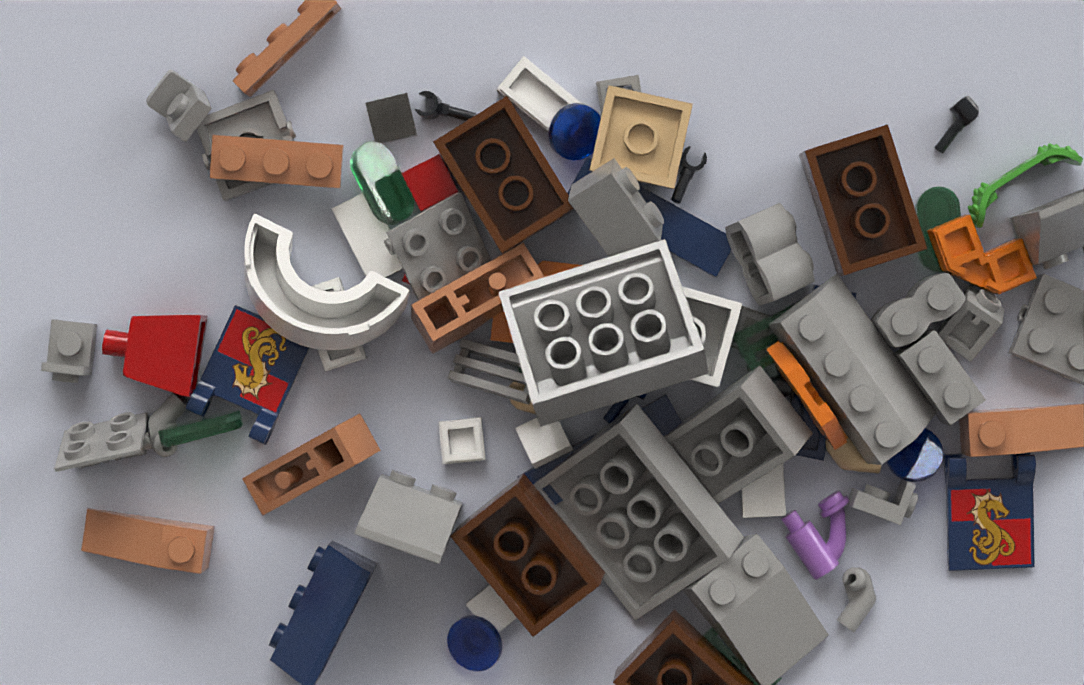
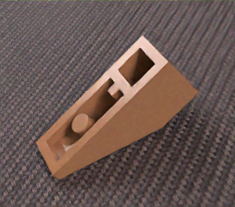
[411,243,544,354]
[959,403,1084,457]
[242,413,381,515]
[81,508,215,574]

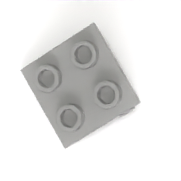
[384,191,491,301]
[54,412,153,472]

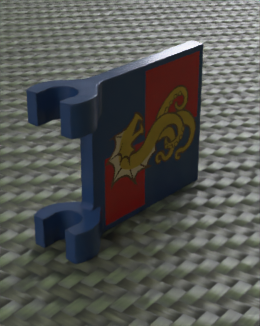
[185,305,310,445]
[943,453,1036,571]

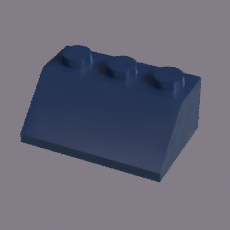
[269,540,378,685]

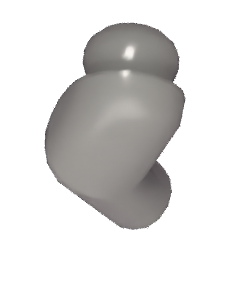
[148,393,188,457]
[837,567,876,632]

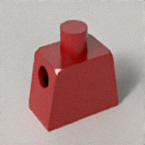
[102,315,208,397]

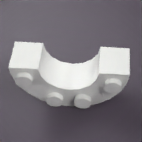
[244,213,410,350]

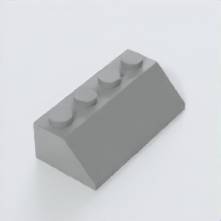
[768,274,936,465]

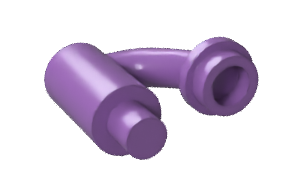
[781,490,850,580]

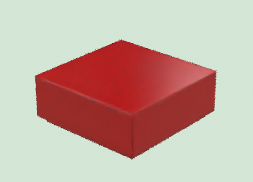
[402,154,459,212]

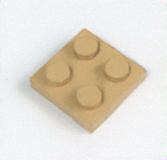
[590,85,693,189]

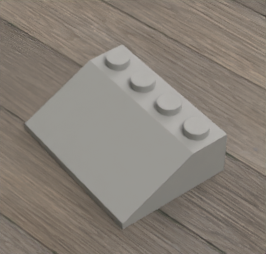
[498,239,709,427]
[533,404,744,620]

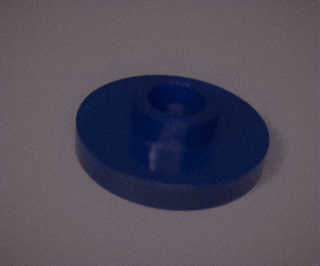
[548,103,601,161]
[886,428,943,482]
[447,615,503,672]

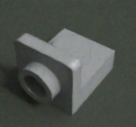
[146,70,212,142]
[937,285,1004,362]
[41,319,97,383]
[847,479,918,525]

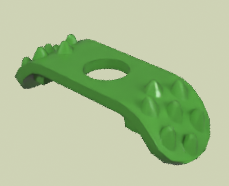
[968,143,1083,228]

